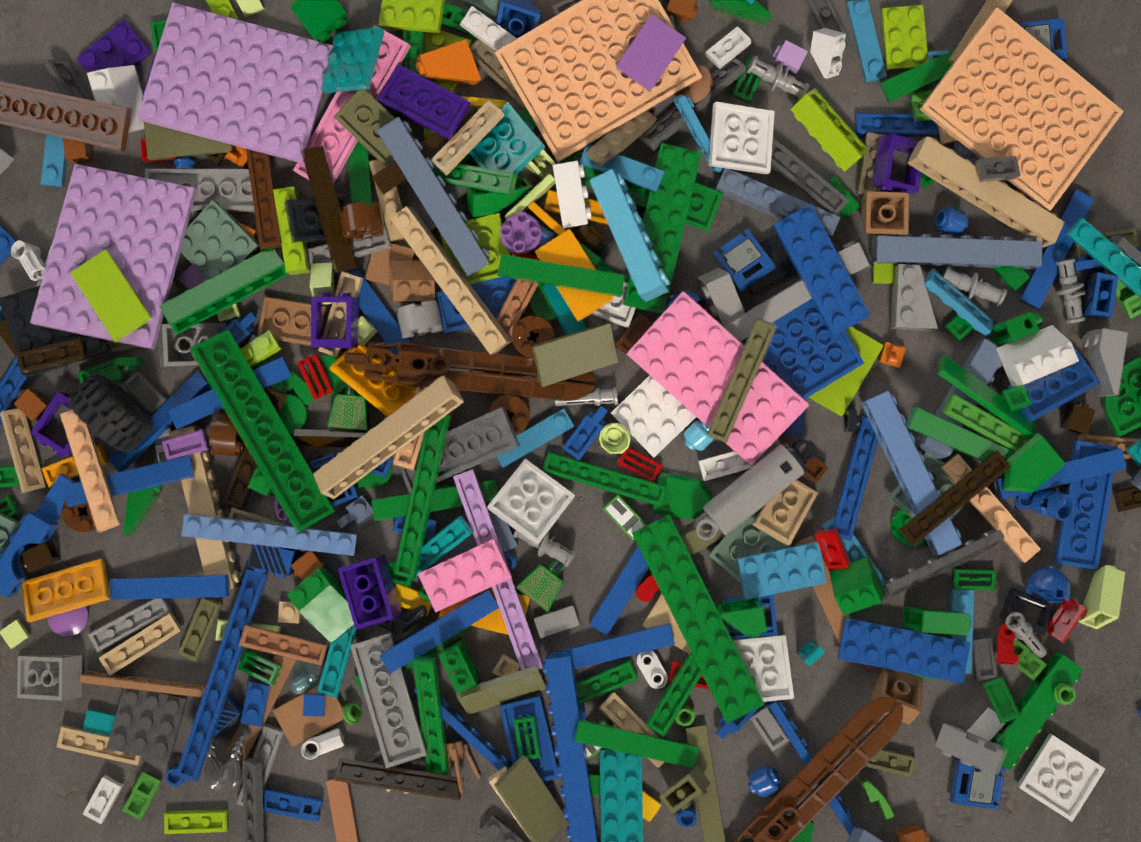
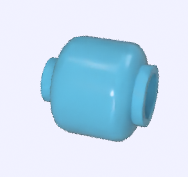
[684,420,714,451]

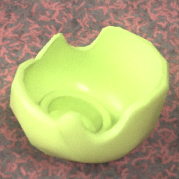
[599,423,631,454]

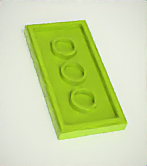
[70,249,153,342]
[808,327,884,417]

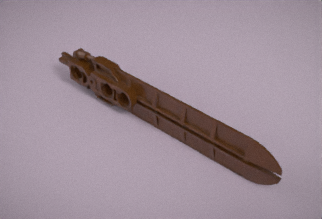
[344,342,595,401]
[733,697,903,842]

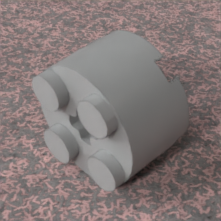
[396,301,443,339]

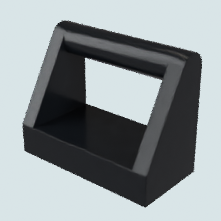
[999,588,1051,637]

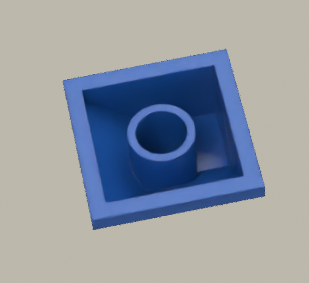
[496,0,541,39]

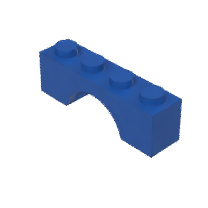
[0,511,59,598]

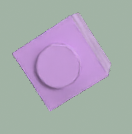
[773,40,808,76]

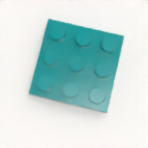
[321,27,385,93]
[469,102,545,174]

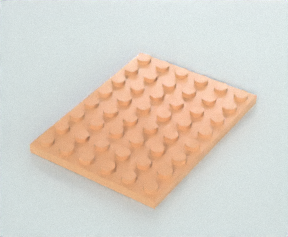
[494,0,702,163]
[920,7,1124,211]

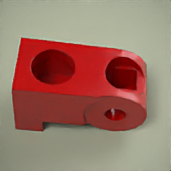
[636,573,659,602]
[996,624,1019,666]

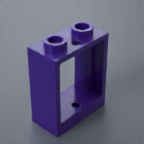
[872,134,922,195]
[311,293,358,348]
[30,392,73,457]

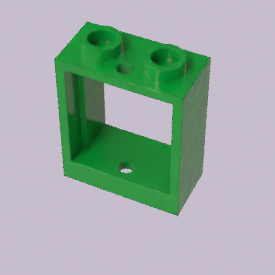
[438,638,480,694]

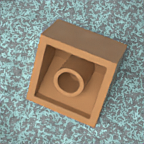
[861,191,909,235]
[389,261,435,302]
[872,668,924,725]

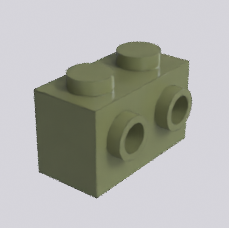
[659,766,711,814]

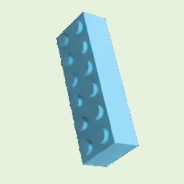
[590,169,670,302]

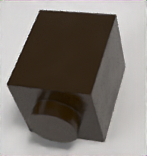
[1060,401,1095,434]
[21,541,61,572]

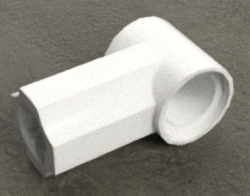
[11,240,46,281]
[301,728,345,759]

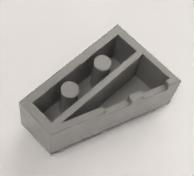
[838,241,872,276]
[890,264,938,331]
[697,267,745,326]
[935,723,1008,776]

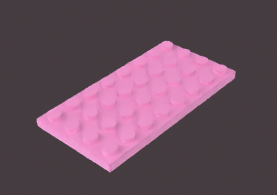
[627,291,809,465]

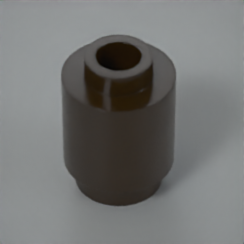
[575,224,605,254]

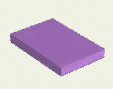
[616,14,686,92]

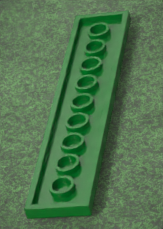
[189,329,335,533]
[632,515,765,724]

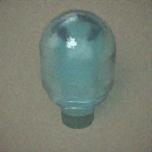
[290,672,318,695]

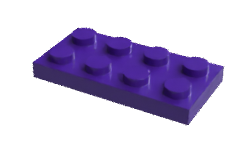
[377,64,471,140]

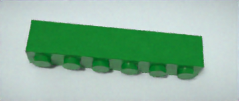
[159,248,288,335]
[990,651,1083,771]

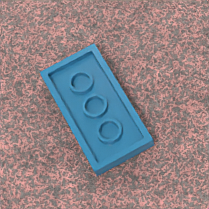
[736,541,827,600]

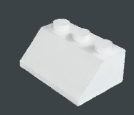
[87,65,144,133]
[996,325,1079,387]

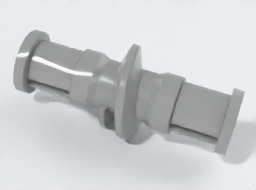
[746,55,810,100]
[1055,258,1086,324]
[943,266,1007,307]
[513,530,576,568]

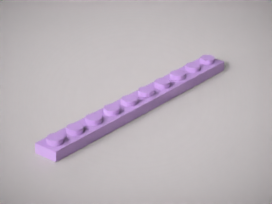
[453,469,543,670]

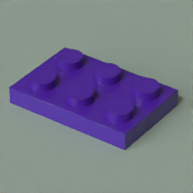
[76,19,152,73]

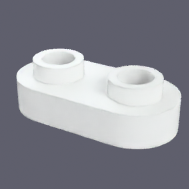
[636,650,668,689]

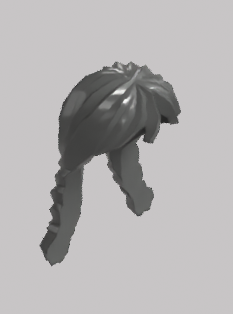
[204,726,252,792]

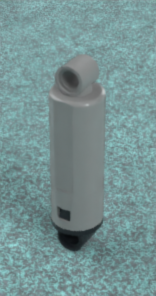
[694,439,816,540]

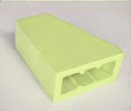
[1079,565,1125,629]

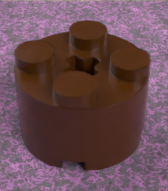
[338,202,385,242]
[512,316,554,358]
[488,395,530,436]
[209,413,244,456]
[61,500,97,532]

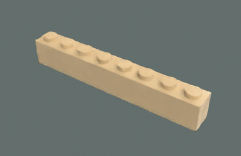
[907,136,1065,247]
[391,206,512,355]
[313,376,464,499]
[169,426,240,589]

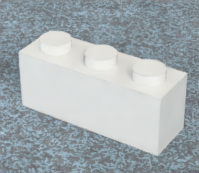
[553,161,592,228]

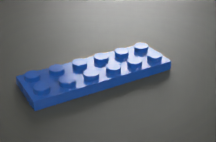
[772,204,871,336]
[1054,440,1118,570]
[837,617,971,684]

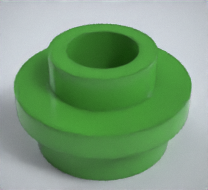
[1053,683,1076,705]
[342,703,362,724]
[675,705,695,726]

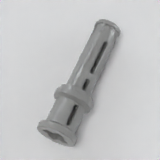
[555,387,618,406]
[1006,612,1047,658]

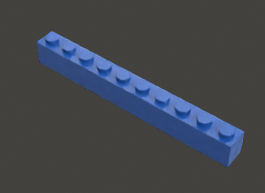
[542,652,599,842]

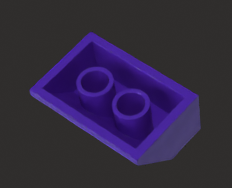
[338,555,402,630]

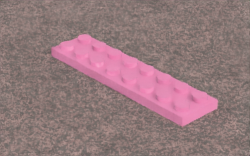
[293,25,411,184]

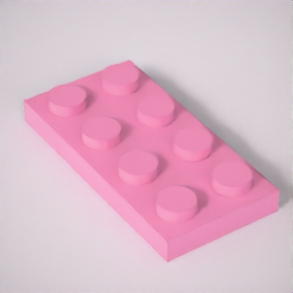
[418,538,512,612]

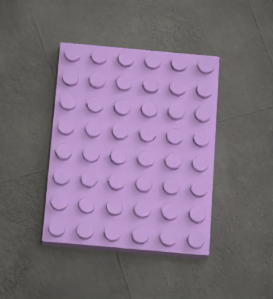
[137,2,334,163]
[30,164,197,349]

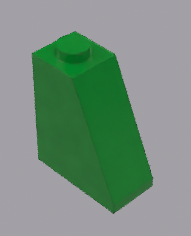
[902,605,971,635]

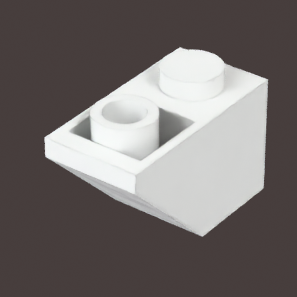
[810,28,846,79]

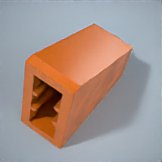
[416,40,481,85]

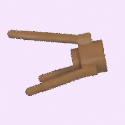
[446,740,481,793]

